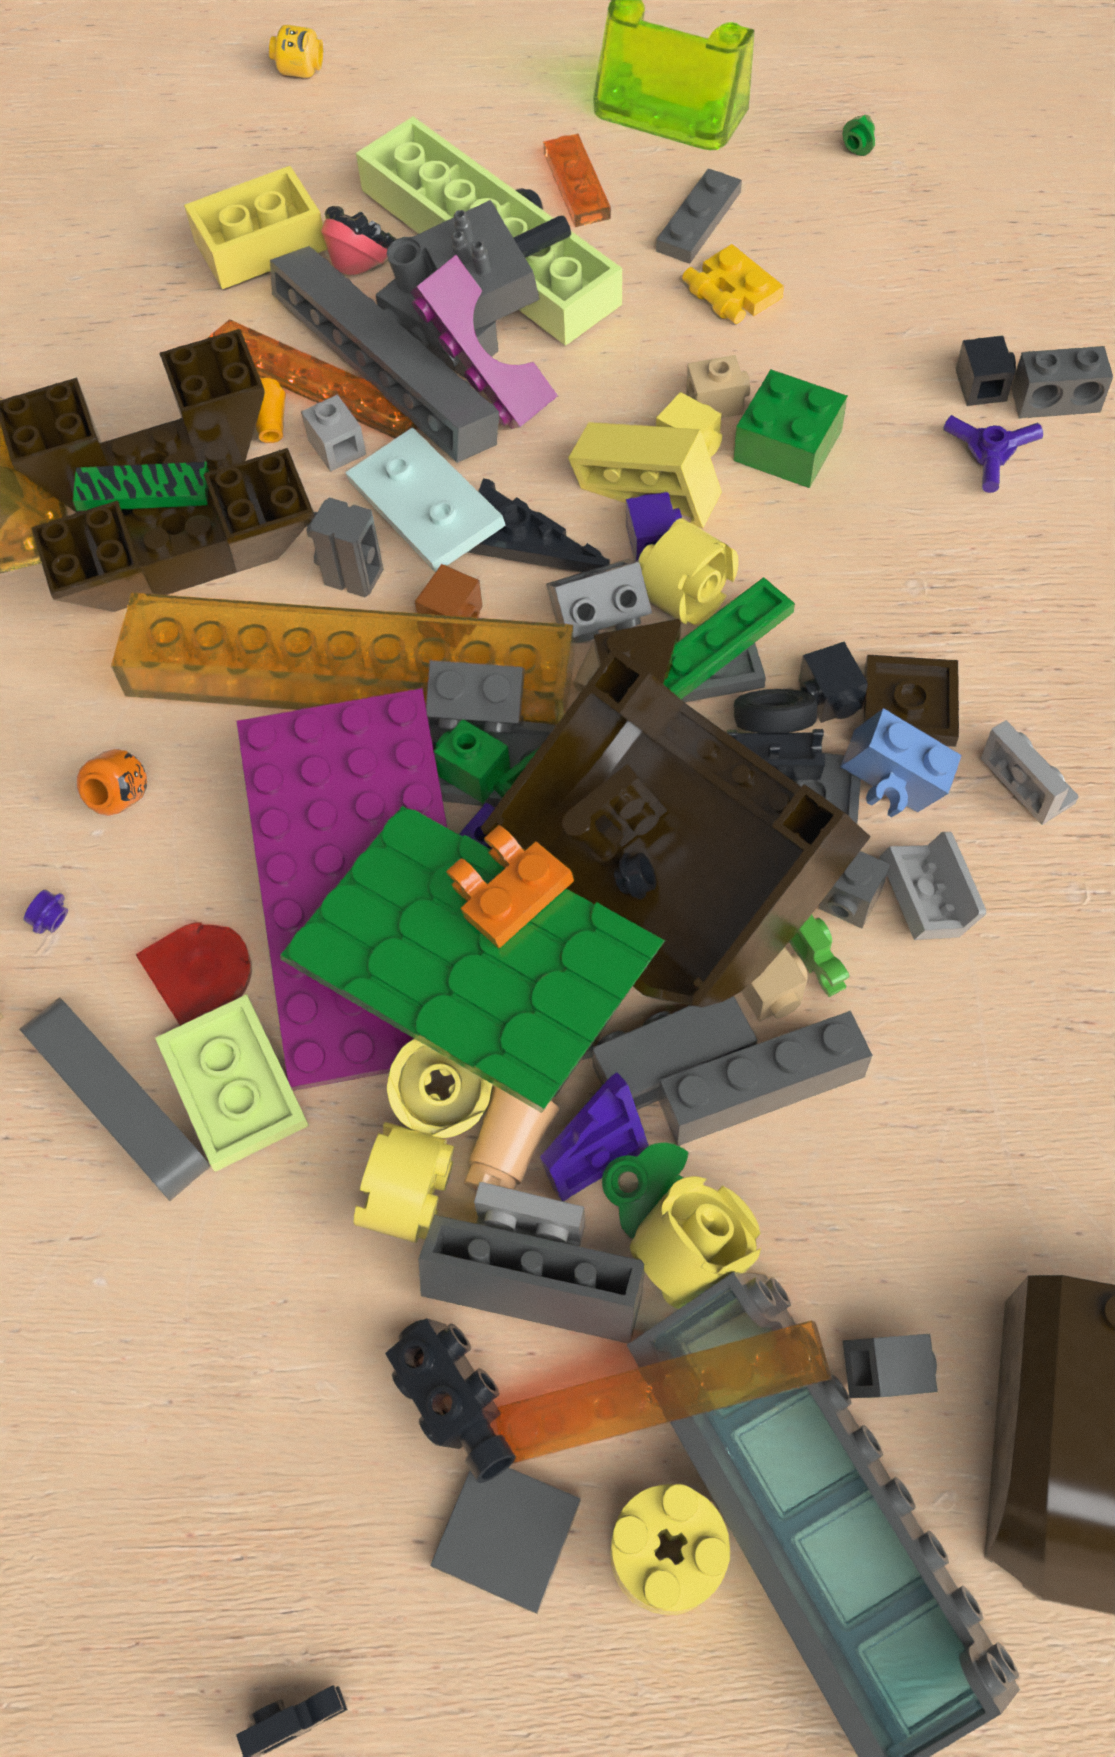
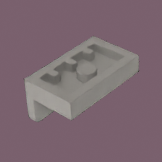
[981,720,1078,825]
[474,1182,585,1247]

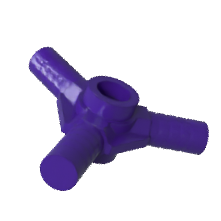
[943,415,1043,493]

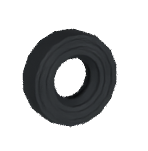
[734,689,817,734]

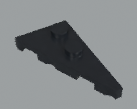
[467,478,610,572]

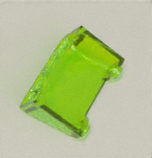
[593,0,755,150]

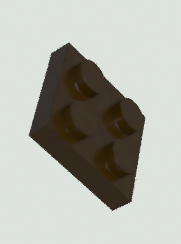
[863,655,959,747]

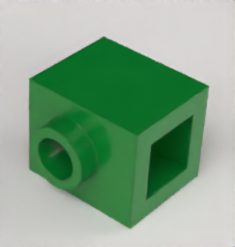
[434,719,511,803]

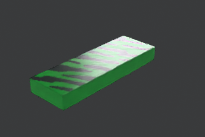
[73,462,209,511]

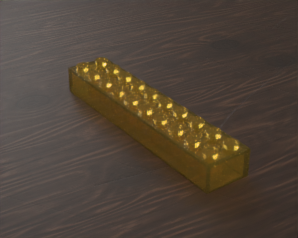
[111,593,575,725]

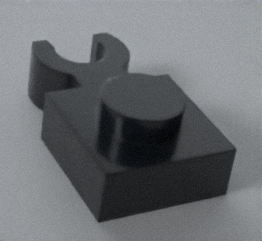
[236,1685,348,1757]

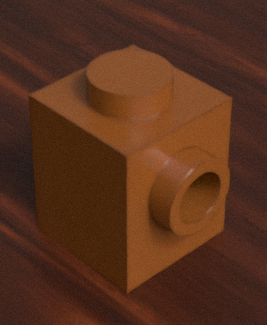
[415,564,483,644]

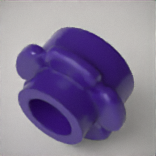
[24,889,68,934]

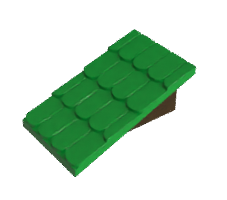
[280,806,665,1113]

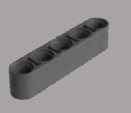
[19,997,211,1201]

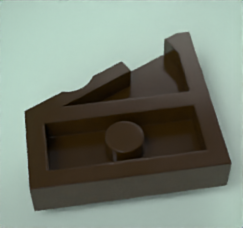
[594,619,681,684]

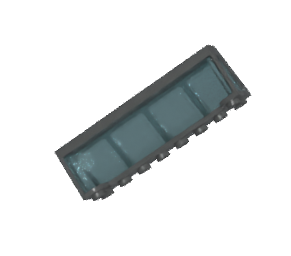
[627,1272,1020,1757]

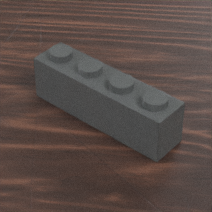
[659,1010,873,1146]
[418,1215,645,1344]

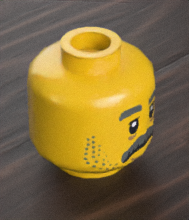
[269,24,323,78]

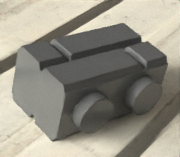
[307,497,384,598]

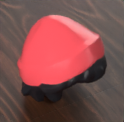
[321,206,396,275]

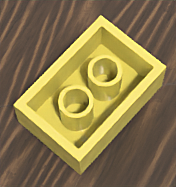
[184,166,327,289]

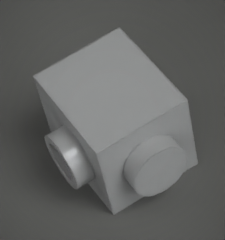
[301,394,366,472]

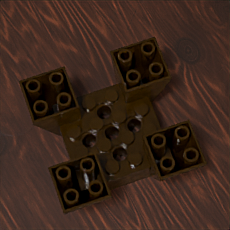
[0,329,315,612]

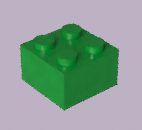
[733,369,848,488]

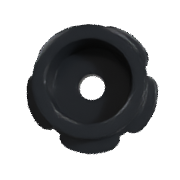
[614,853,657,900]

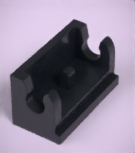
[727,729,825,780]

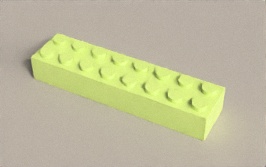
[356,116,622,346]

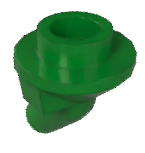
[842,115,875,156]

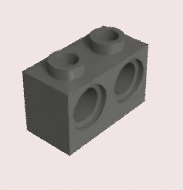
[1011,346,1113,419]

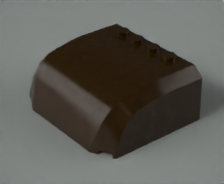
[481,647,871,1008]
[985,1275,1115,1616]

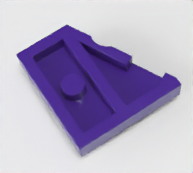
[540,1072,649,1202]

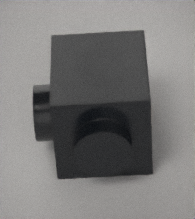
[956,335,1016,406]
[799,641,868,723]

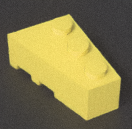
[568,422,722,528]

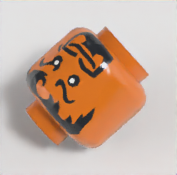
[77,749,147,816]

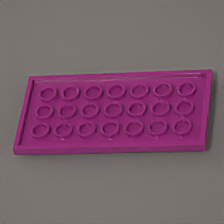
[236,688,447,1091]

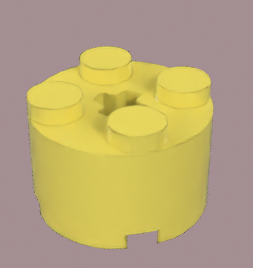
[638,518,739,625]
[387,1039,492,1138]
[354,1122,454,1243]
[630,1176,761,1309]
[610,1484,730,1615]

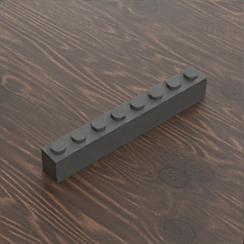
[270,246,499,463]

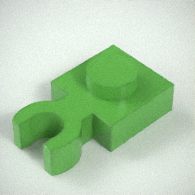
[789,914,850,997]

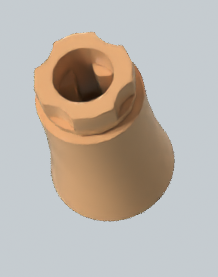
[464,1085,560,1192]

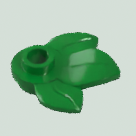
[602,1142,689,1239]

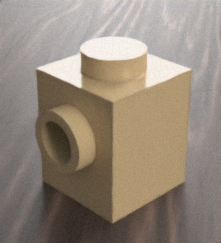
[686,355,750,418]
[741,947,808,1022]

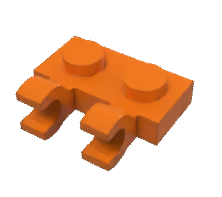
[446,825,574,948]

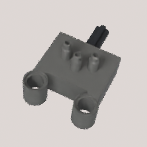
[387,200,571,349]

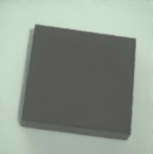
[430,1468,581,1615]

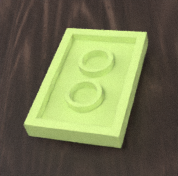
[155,994,309,1172]

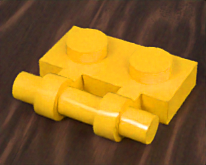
[682,244,784,324]

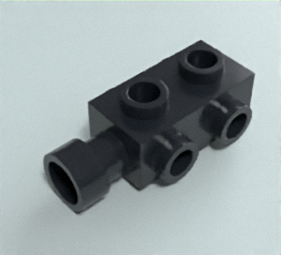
[385,1318,516,1483]

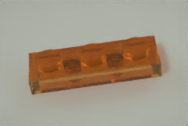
[543,133,611,227]

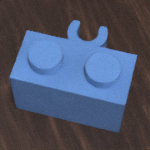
[840,708,962,818]

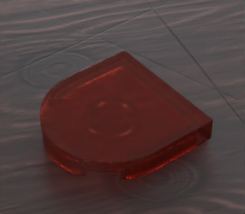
[135,922,252,1026]

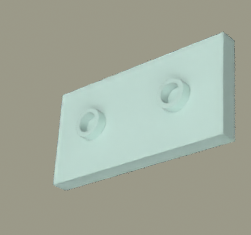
[345,427,506,572]

